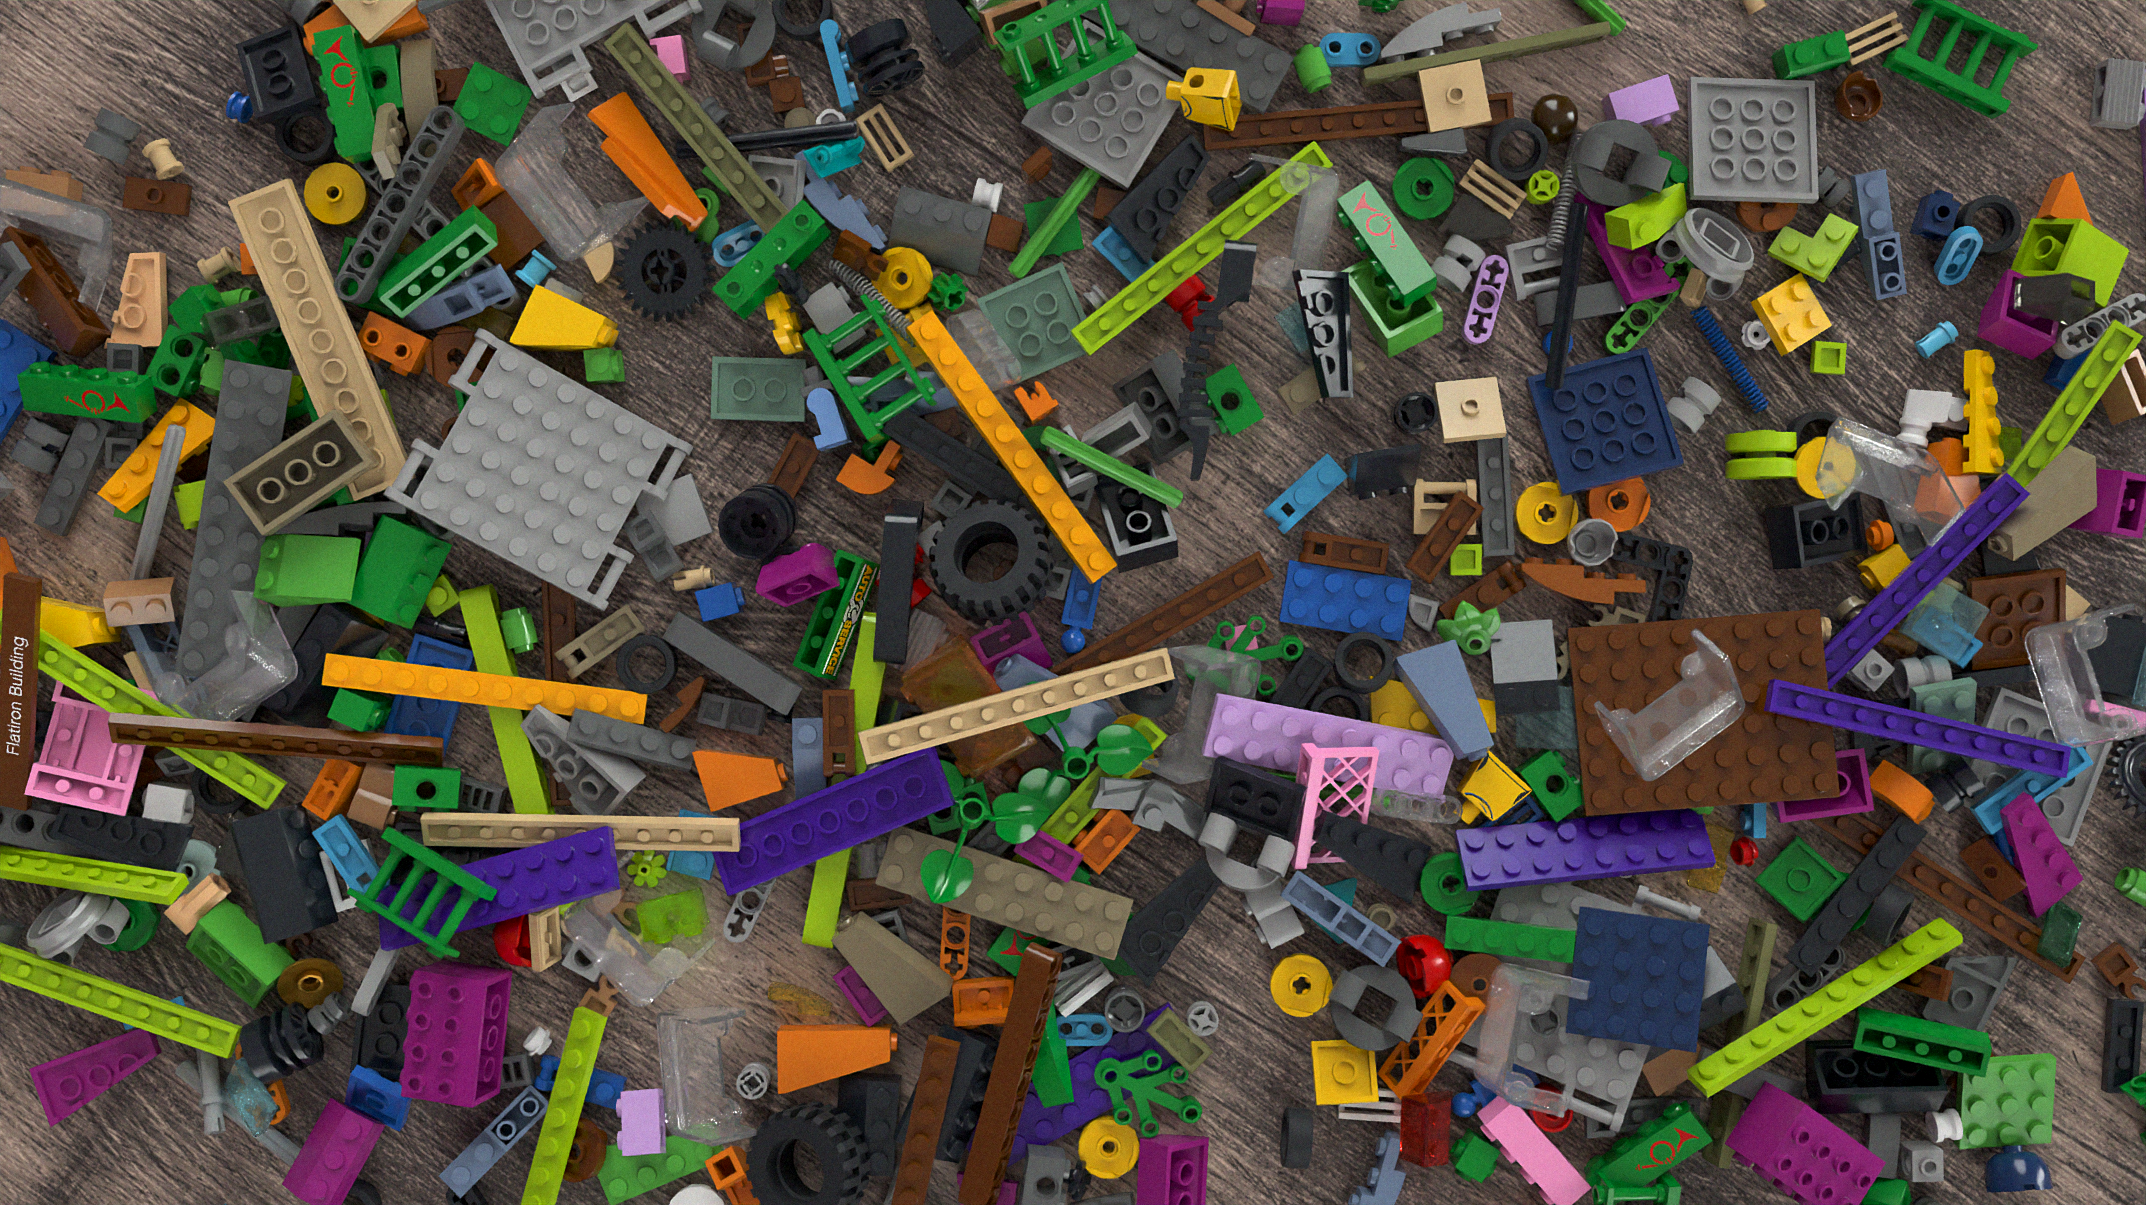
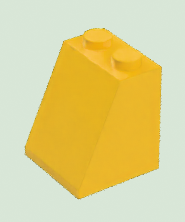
[509,284,619,352]
[40,596,122,651]

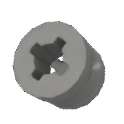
[1186,1001,1219,1036]

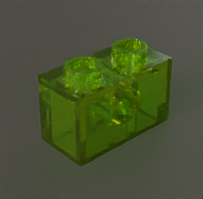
[635,887,710,945]

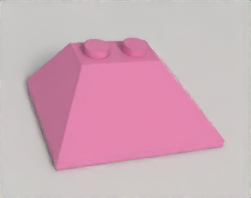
[24,680,160,816]

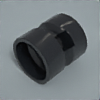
[1391,391,1438,435]
[1924,757,1987,814]

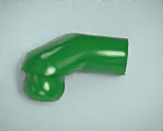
[861,424,893,463]

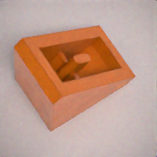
[451,158,507,212]
[2036,172,2093,226]

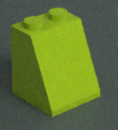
[2011,218,2129,308]

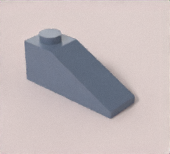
[792,716,828,800]

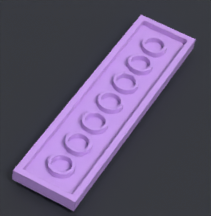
[1201,693,1454,800]

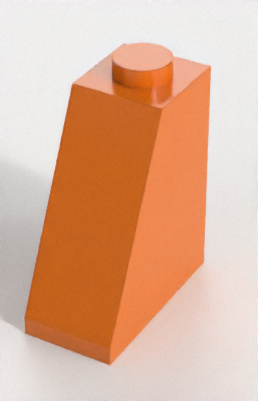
[1914,438,1981,527]
[692,748,789,812]

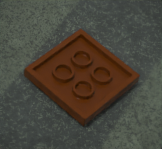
[1967,567,2066,671]

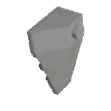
[520,704,647,816]

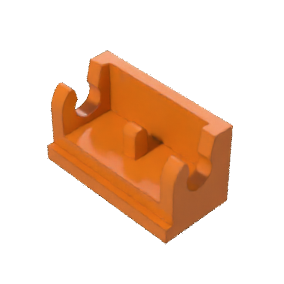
[1013,381,1059,425]
[301,759,367,821]

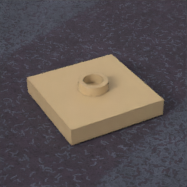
[333,0,418,44]
[1417,59,1492,133]
[1433,377,1507,443]

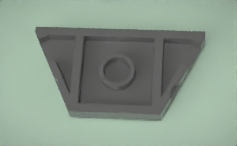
[1918,955,2018,1032]

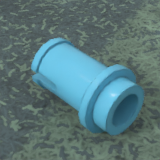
[1914,321,1958,359]

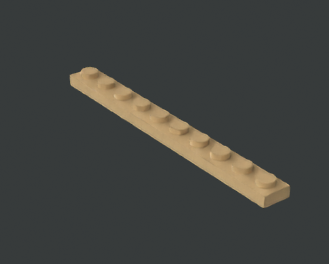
[857,647,1175,765]
[420,812,741,852]

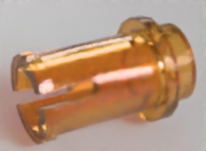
[1878,628,1919,656]

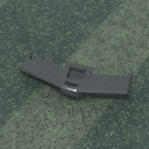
[1087,777,1209,842]

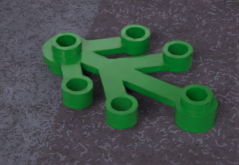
[1184,615,1304,698]
[1094,1049,1202,1138]

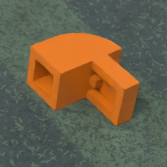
[836,440,903,495]
[1869,760,1935,824]
[704,1146,761,1205]

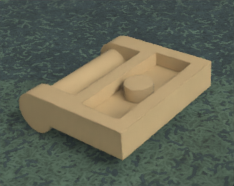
[1411,478,1477,535]

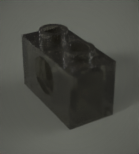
[199,295,280,351]

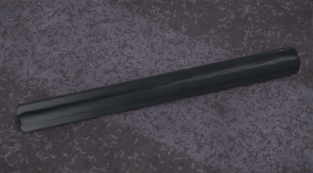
[675,120,859,159]
[1545,203,1589,390]

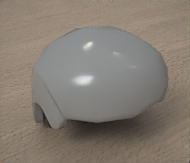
[1567,519,1618,566]

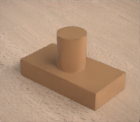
[1197,0,1257,37]

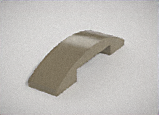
[400,38,450,165]

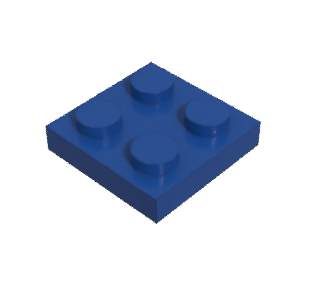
[344,1064,412,1132]

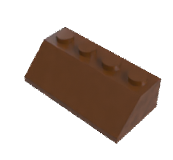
[0,225,112,358]

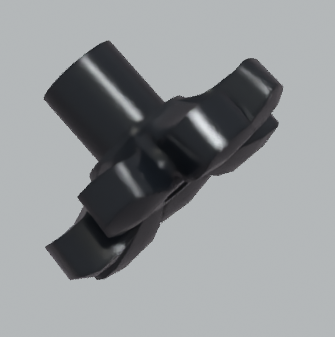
[1063,1160,1092,1201]

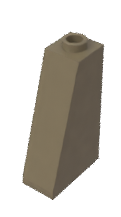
[1988,445,2097,561]
[831,911,954,1025]

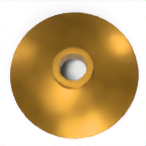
[277,958,344,1008]

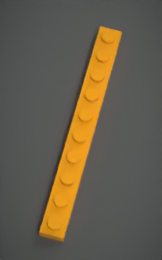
[905,310,1117,584]
[322,653,648,724]

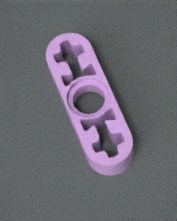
[1461,255,1509,345]

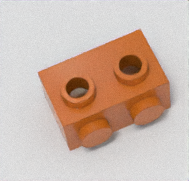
[357,311,432,377]

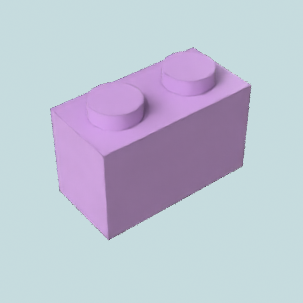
[1601,74,1680,127]
[616,1089,666,1156]

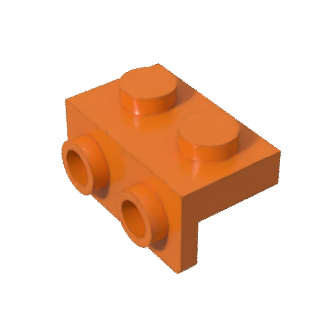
[1071,808,1141,875]
[952,975,1015,1029]

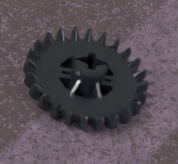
[613,219,716,323]
[2105,729,2146,819]

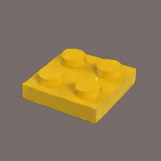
[1750,272,1832,356]
[1310,1040,1379,1106]

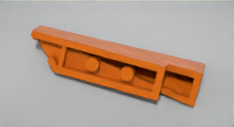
[587,92,708,232]

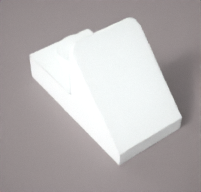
[1902,389,1969,432]

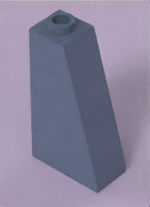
[1393,639,1494,762]
[993,653,1118,752]

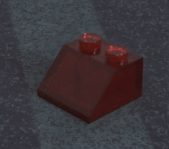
[1399,1090,1453,1168]

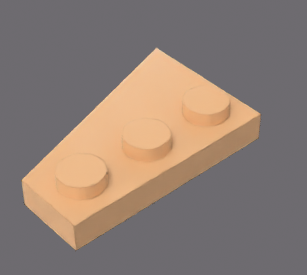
[104,252,168,349]

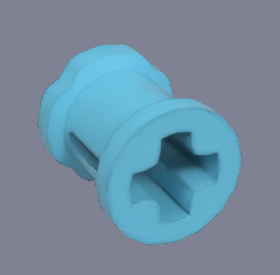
[515,249,557,289]

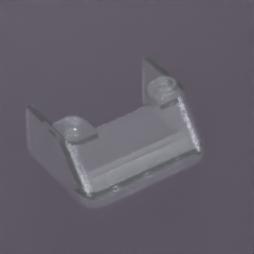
[495,102,650,261]
[1248,153,1340,291]
[0,177,114,312]
[1815,417,1966,547]
[137,590,298,721]
[2025,603,2146,748]
[1593,628,1745,781]
[1142,645,1262,785]
[560,850,716,1007]
[1474,963,1590,1118]
[656,1005,757,1147]

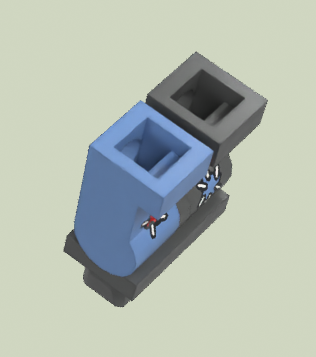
[800,365,855,454]

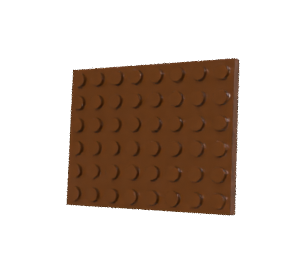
[1566,609,1840,816]

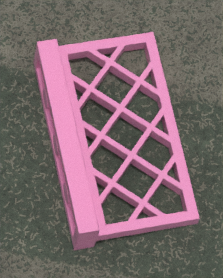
[1290,743,1379,870]

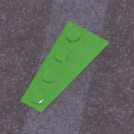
[597,1127,724,1205]

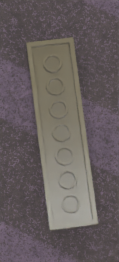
[875,826,1134,961]

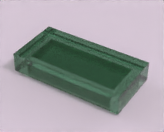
[2036,901,2083,968]

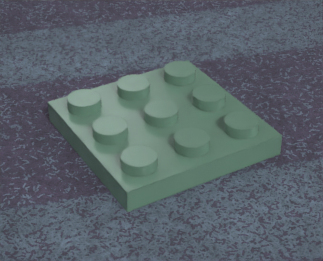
[976,262,1086,386]

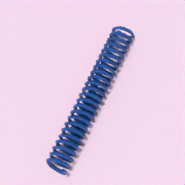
[1690,306,1769,414]

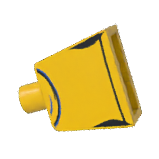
[1166,67,1242,131]
[1455,750,1532,826]

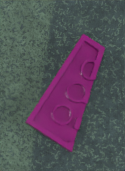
[1573,191,1681,305]
[1999,791,2084,919]
[29,1028,162,1127]

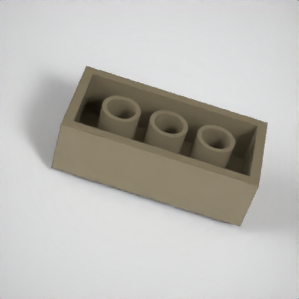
[223,409,379,536]

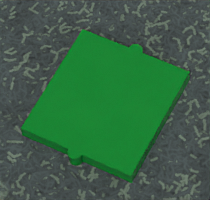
[1024,197,1084,258]

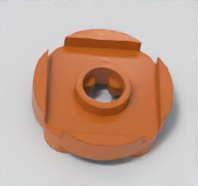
[1586,477,1651,532]

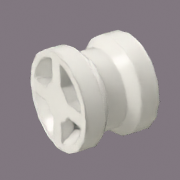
[972,178,1003,214]
[1895,417,1932,448]
[1925,1108,1963,1143]

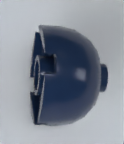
[1984,1145,2053,1193]

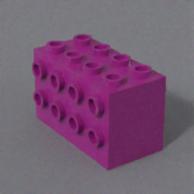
[399,960,513,1108]
[1724,1081,1886,1205]

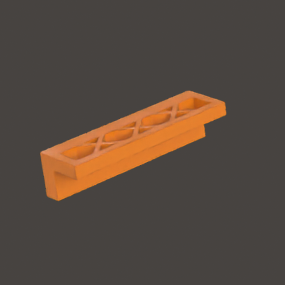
[1377,980,1486,1100]

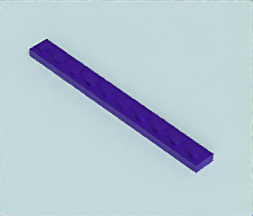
[1824,472,2030,690]
[1764,679,2071,778]

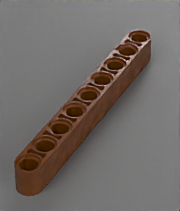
[958,942,1063,1205]

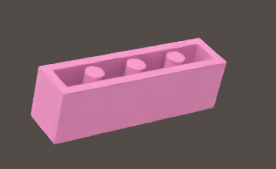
[1477,1090,1591,1205]

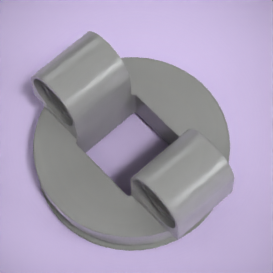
[1656,208,1754,301]
[1198,813,1295,892]
[27,889,130,966]

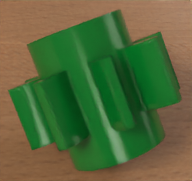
[927,272,968,312]

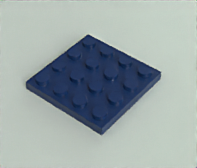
[1525,347,1684,497]
[1565,906,1710,1053]

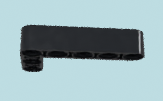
[873,499,924,665]

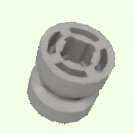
[736,1062,772,1099]

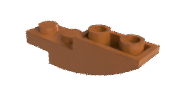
[1515,557,1646,604]

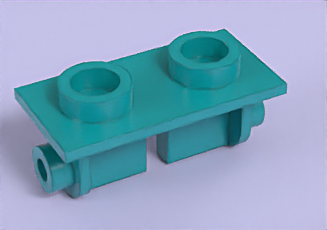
[802,136,865,179]

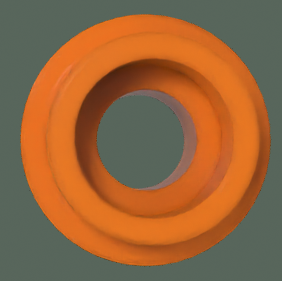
[1866,520,1894,551]

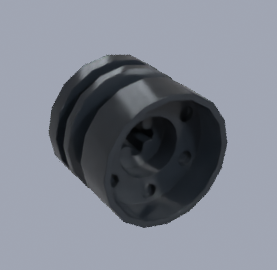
[844,18,925,98]
[718,483,799,560]
[240,1001,325,1085]

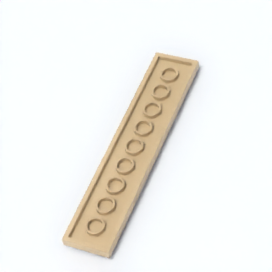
[228,178,416,501]

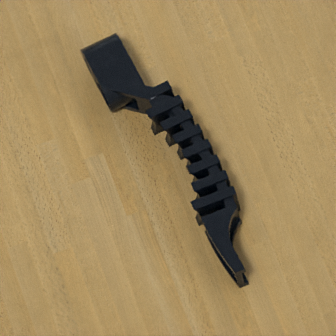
[1177,239,1257,482]

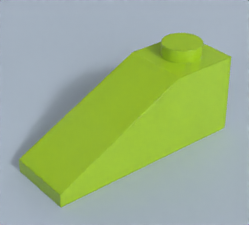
[1604,183,1687,250]

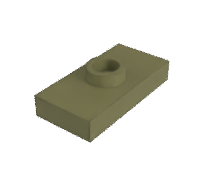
[1146,1007,1213,1074]

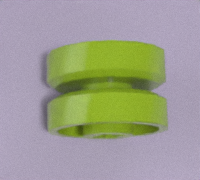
[1725,430,1797,480]

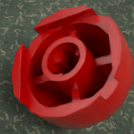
[492,914,532,967]
[1396,934,1454,999]

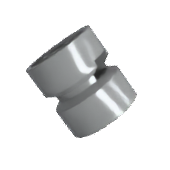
[1431,234,1486,293]
[1666,376,1721,436]
[1892,654,1952,699]

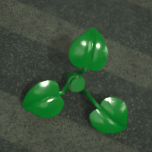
[1018,681,1153,815]
[920,759,1050,904]

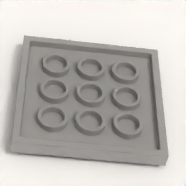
[1021,19,1184,191]
[1687,77,1819,204]
[1963,687,2117,847]

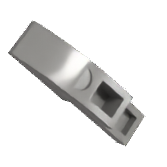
[1377,2,1502,65]

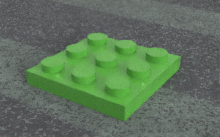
[1954,1053,2056,1149]

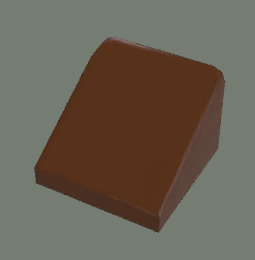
[986,213,1024,254]

